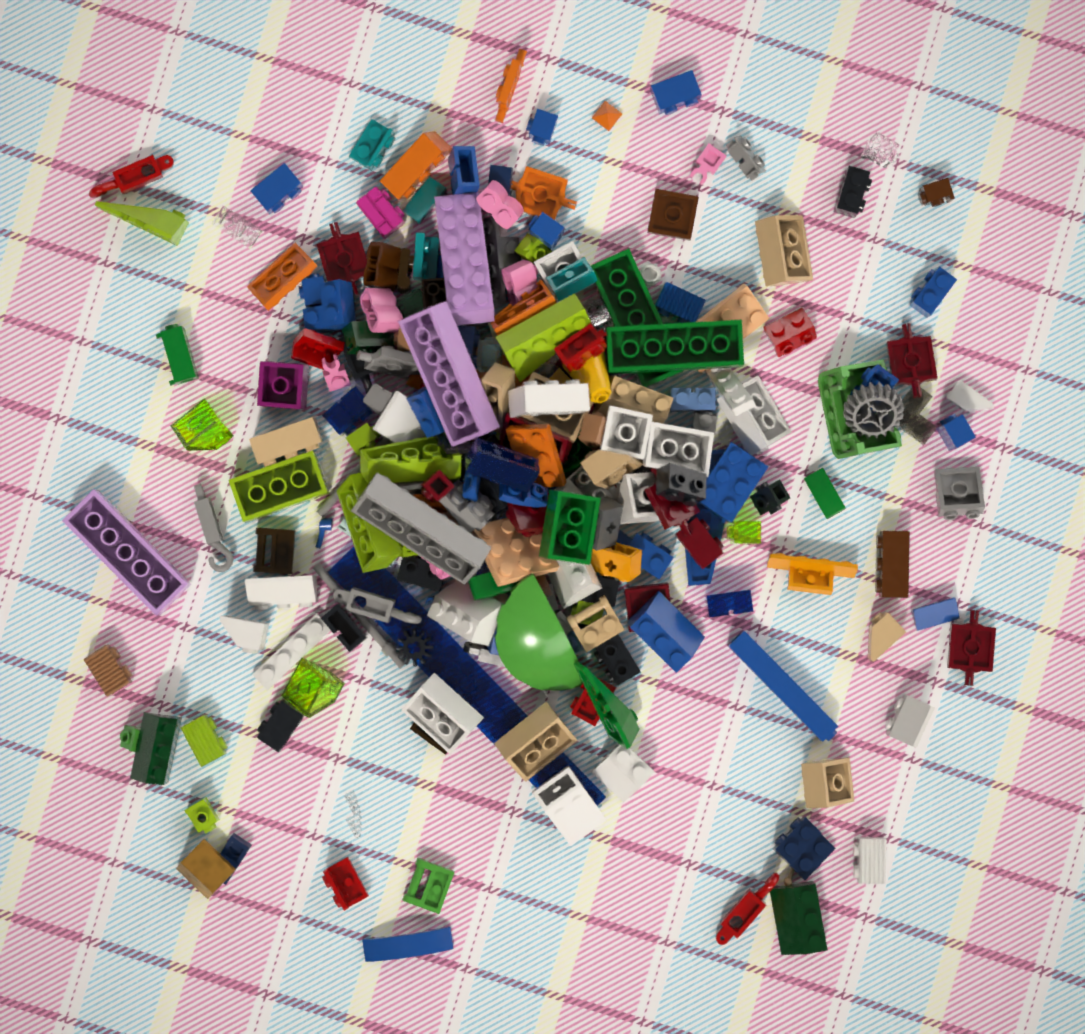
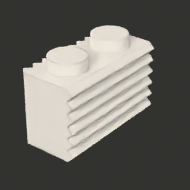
[853,837,887,884]

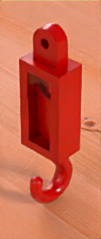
[89,155,174,198]
[716,873,780,945]

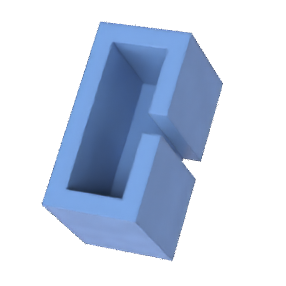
[670,388,716,412]

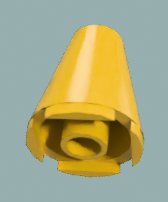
[562,351,611,403]

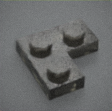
[897,387,937,445]

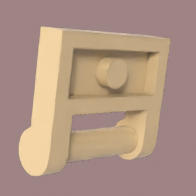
[566,595,625,653]

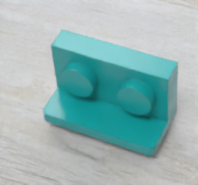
[349,119,396,171]
[413,233,439,281]

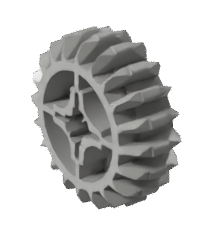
[843,382,904,439]

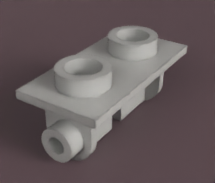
[726,135,766,181]

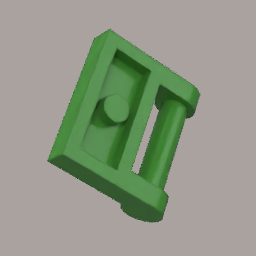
[402,858,455,914]

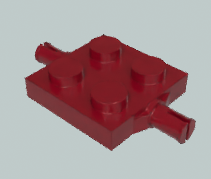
[316,222,367,296]
[886,323,938,398]
[645,468,700,538]
[947,610,996,686]

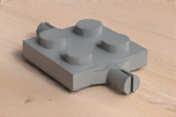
[357,346,421,379]

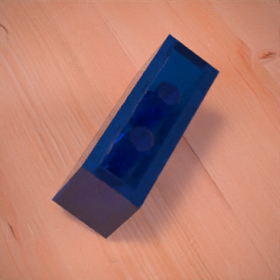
[465,438,540,493]

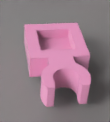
[690,143,727,185]
[322,354,351,392]

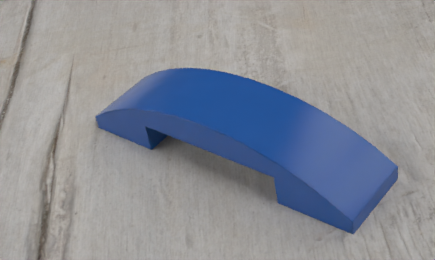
[362,927,454,962]

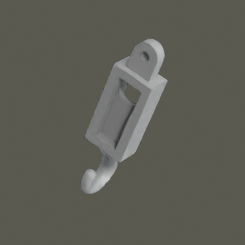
[194,483,234,572]
[333,587,422,624]

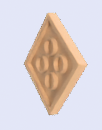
[471,518,559,587]

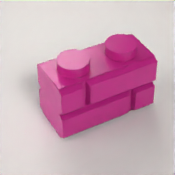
[356,186,405,240]

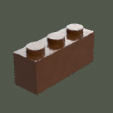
[875,530,910,598]

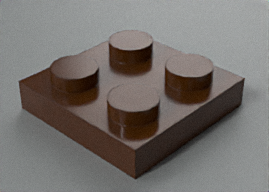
[647,189,699,241]

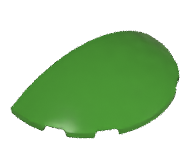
[495,573,583,691]

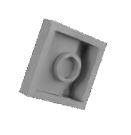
[934,466,985,520]
[440,479,494,533]

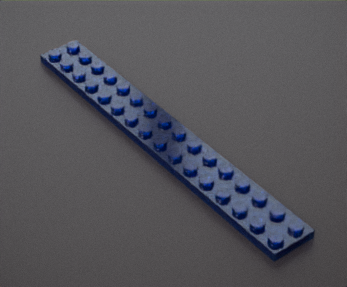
[328,546,606,806]

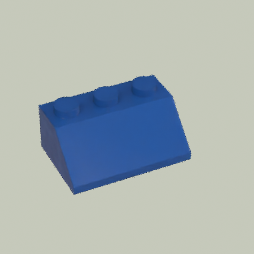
[627,591,705,673]

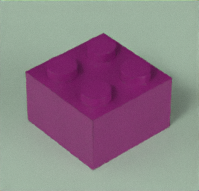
[257,361,309,409]

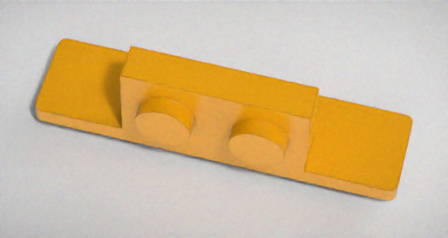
[767,553,858,595]

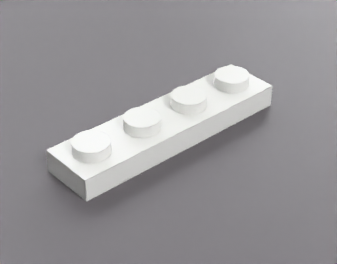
[705,368,755,416]
[252,613,331,691]

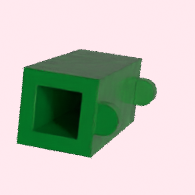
[156,324,199,386]

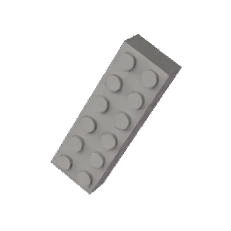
[351,473,492,585]

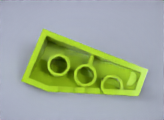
[95,201,189,246]

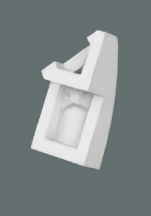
[946,380,995,414]

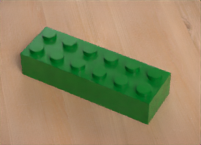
[591,249,684,388]
[606,320,744,375]

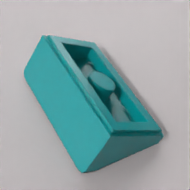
[402,176,447,225]
[546,257,597,301]

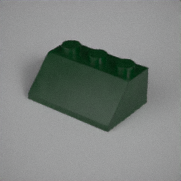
[130,712,182,785]
[770,881,828,955]

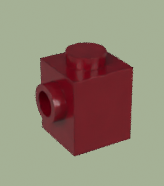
[420,470,455,502]

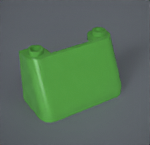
[818,359,902,459]

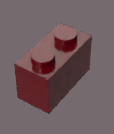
[674,517,724,569]

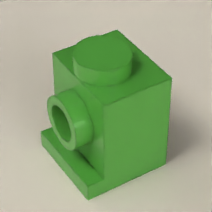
[120,725,141,752]

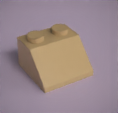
[581,450,643,490]
[801,757,855,808]

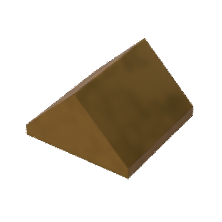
[176,839,236,899]

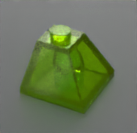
[171,398,234,451]
[281,657,345,718]

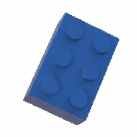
[698,442,768,523]

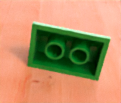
[539,490,601,565]

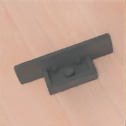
[483,216,521,306]

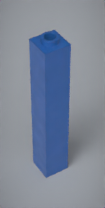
[727,630,839,742]

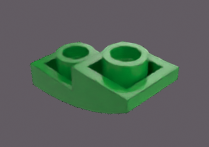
[804,467,846,519]
[469,572,519,600]

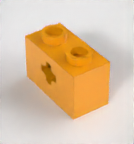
[591,543,642,582]

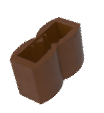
[363,242,401,291]

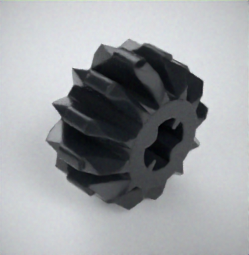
[395,628,434,667]

